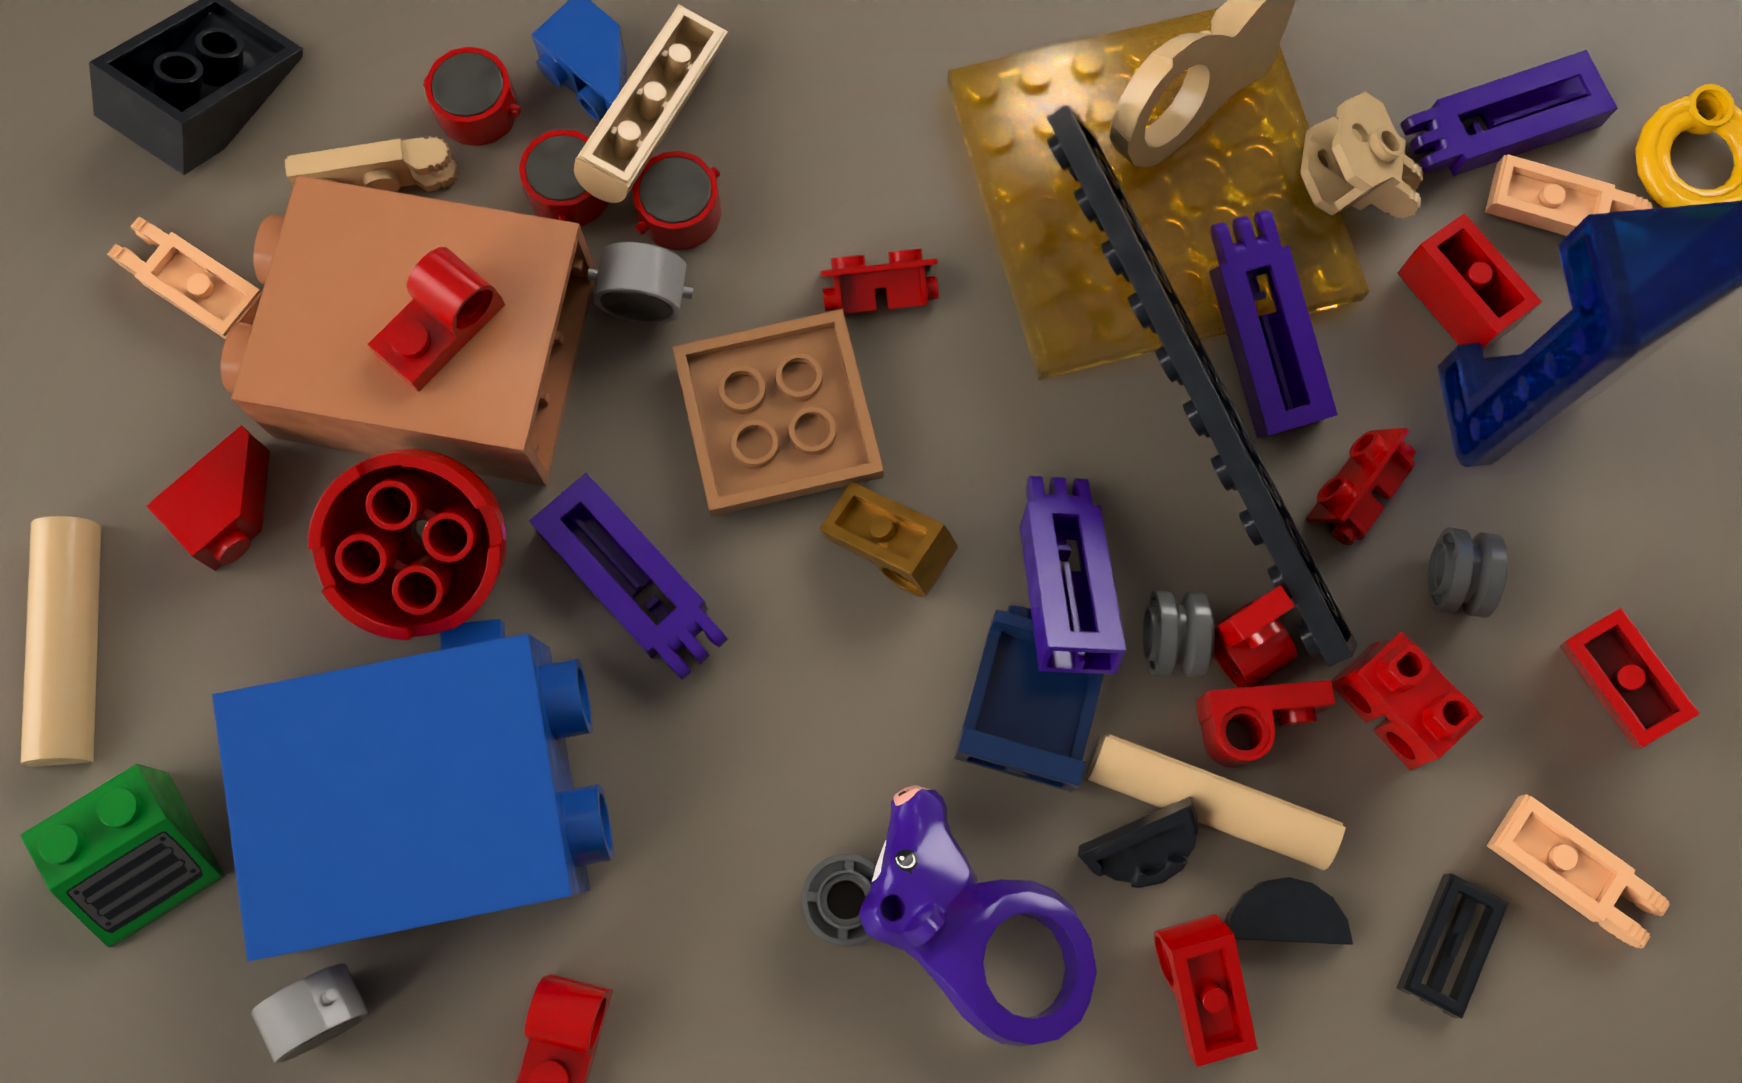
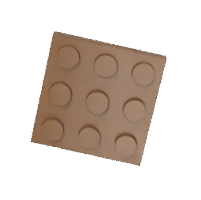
[672,309,884,517]

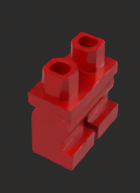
[1332,631,1484,771]

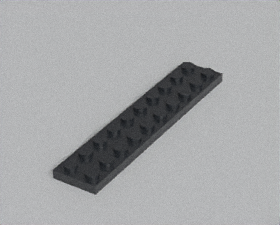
[1047,104,1358,667]

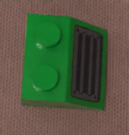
[20,763,226,947]

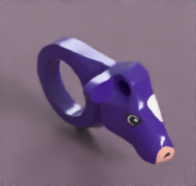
[859,785,1097,1046]

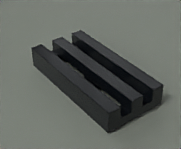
[1396,873,1509,1019]

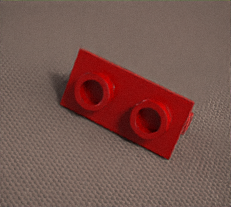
[820,248,939,314]
[1306,427,1416,545]

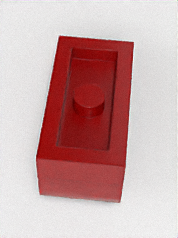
[367,247,505,392]
[1212,585,1297,688]
[1196,680,1335,768]
[1154,914,1258,1067]
[516,974,613,1083]

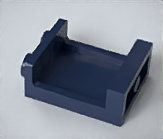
[954,606,1104,792]

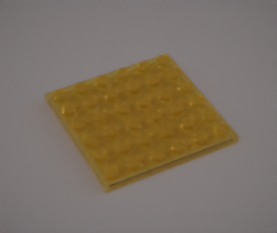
[947,8,1369,380]

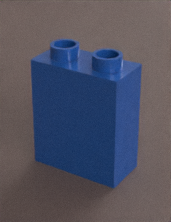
[212,633,614,962]

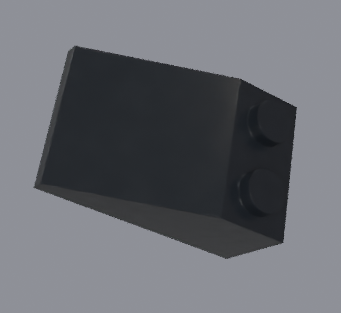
[89,0,303,175]

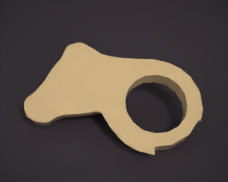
[1109,0,1296,168]

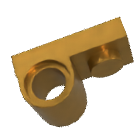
[819,481,958,598]

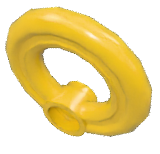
[1635,84,1742,222]

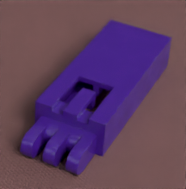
[1400,50,1617,176]
[1209,209,1338,438]
[529,472,728,680]
[1019,476,1126,674]

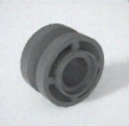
[1427,527,1507,618]
[1143,591,1215,677]
[801,854,876,947]

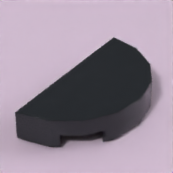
[1078,796,1198,888]
[1225,877,1353,945]

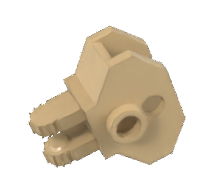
[1300,92,1424,219]

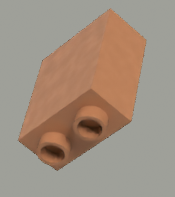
[220,175,596,486]

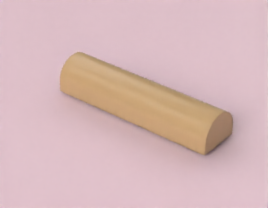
[574,4,728,203]
[20,516,101,767]
[1087,734,1346,870]

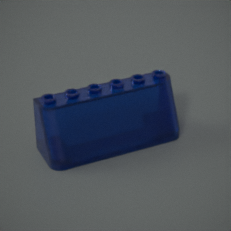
[1437,201,1742,467]

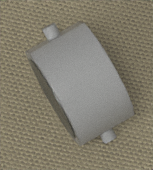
[587,242,693,324]
[251,963,369,1064]

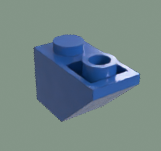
[531,0,627,121]

